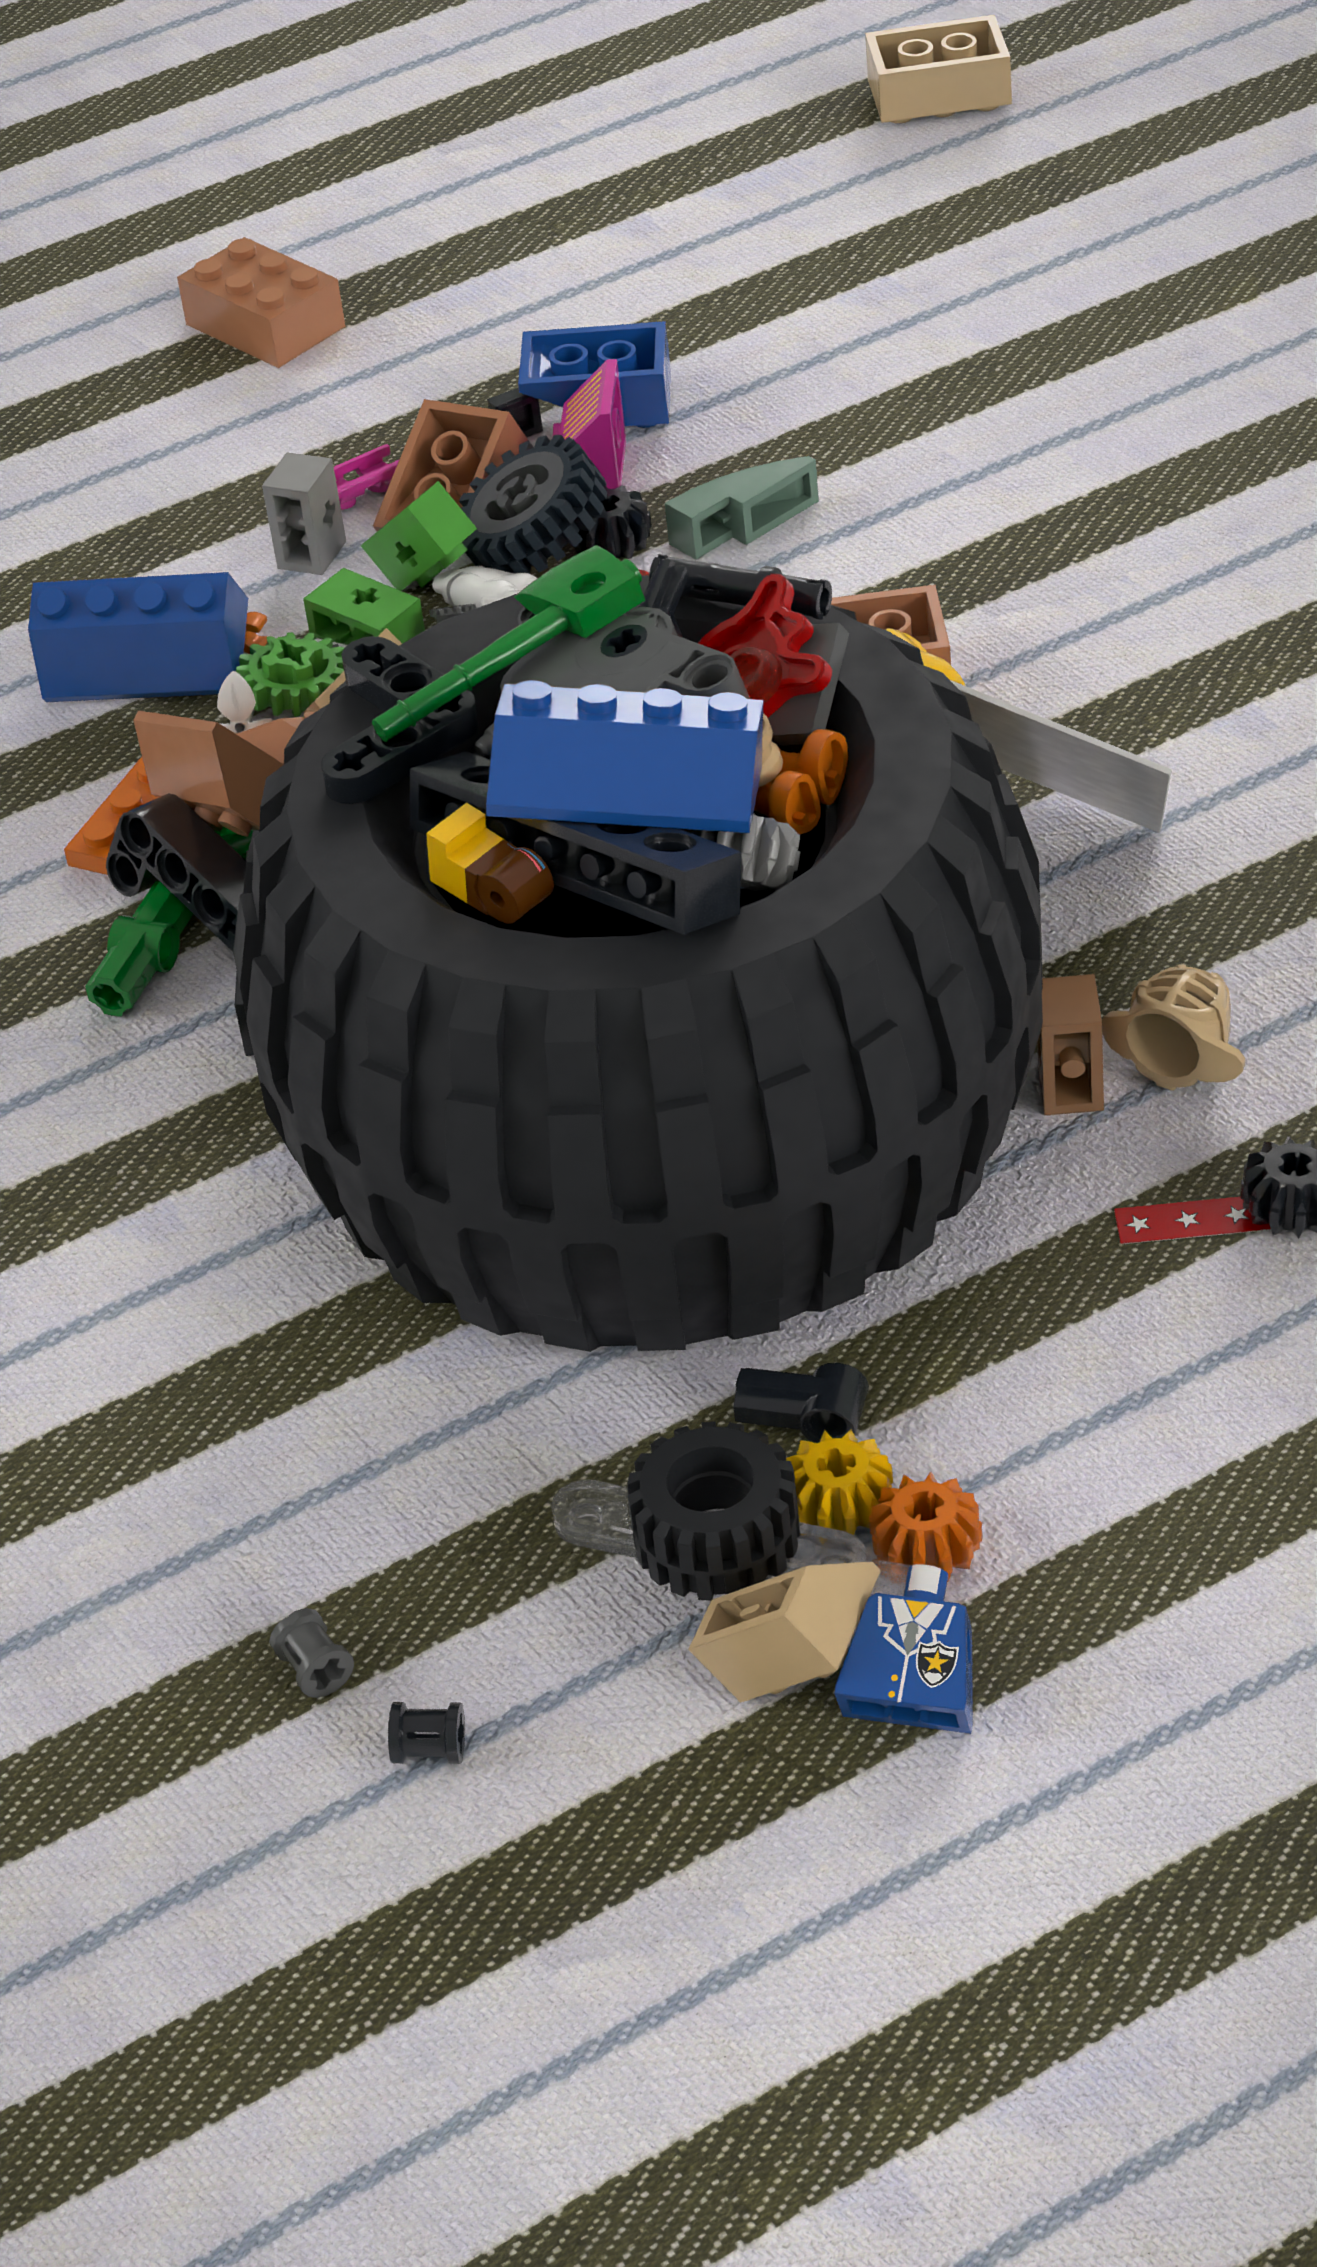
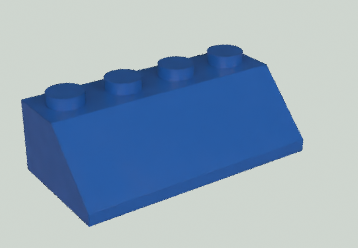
[28,572,249,702]
[486,680,764,833]

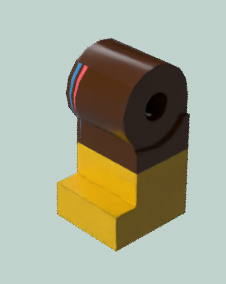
[426,803,554,924]

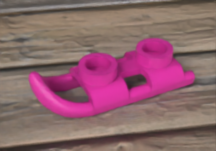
[334,444,400,510]

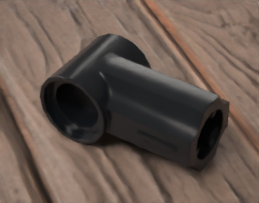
[733,1363,869,1443]

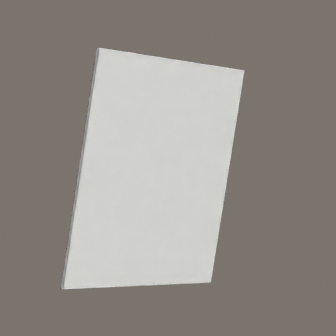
[950,680,1172,833]

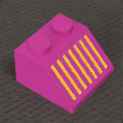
[553,359,626,489]

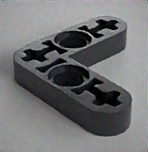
[321,636,479,804]

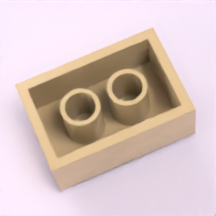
[865,15,1012,123]

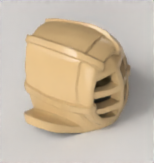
[1102,963,1245,1091]

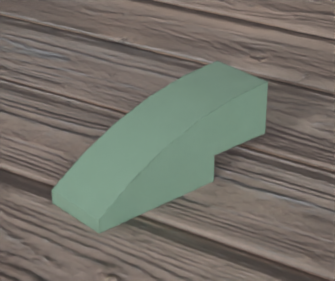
[665,456,819,560]

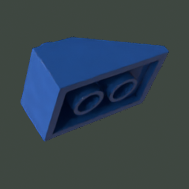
[518,321,671,428]

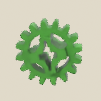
[236,632,344,717]

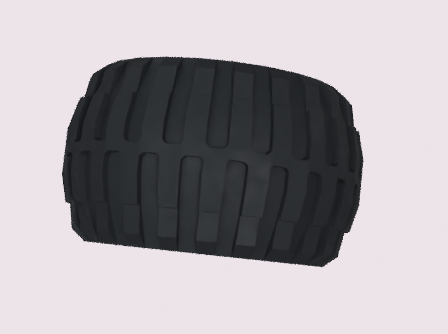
[233,575,1043,1352]

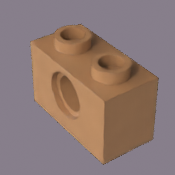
[1037,974,1104,1116]

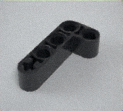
[106,793,247,952]

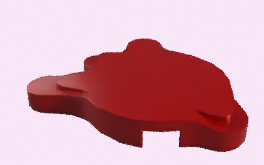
[698,574,832,718]

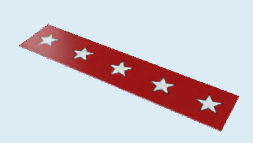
[1114,1197,1271,1244]

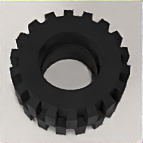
[627,1421,800,1601]

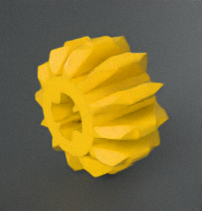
[786,1429,893,1540]

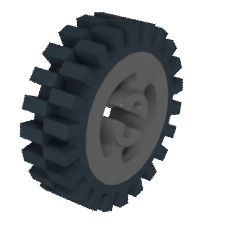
[459,435,607,574]

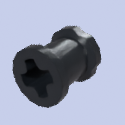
[388,1702,465,1764]

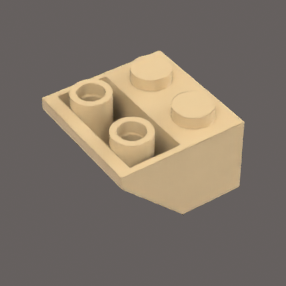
[688,1561,881,1703]

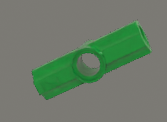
[85,881,193,1017]

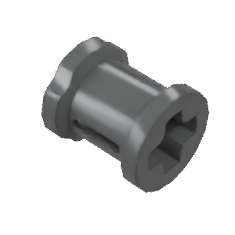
[269,1608,354,1698]

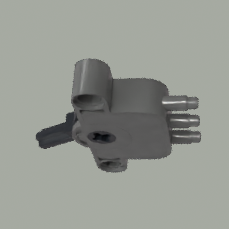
[474,558,750,758]

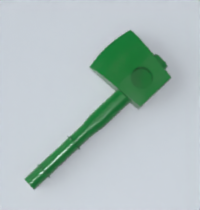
[372,545,645,742]

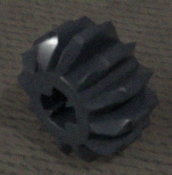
[575,485,652,559]
[1240,1136,1317,1239]

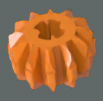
[869,1472,983,1581]

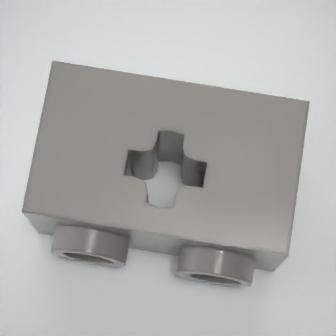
[262,452,346,575]

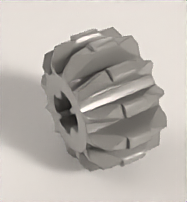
[691,814,801,893]

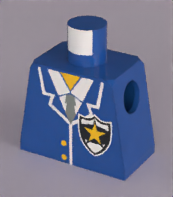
[834,1564,973,1734]

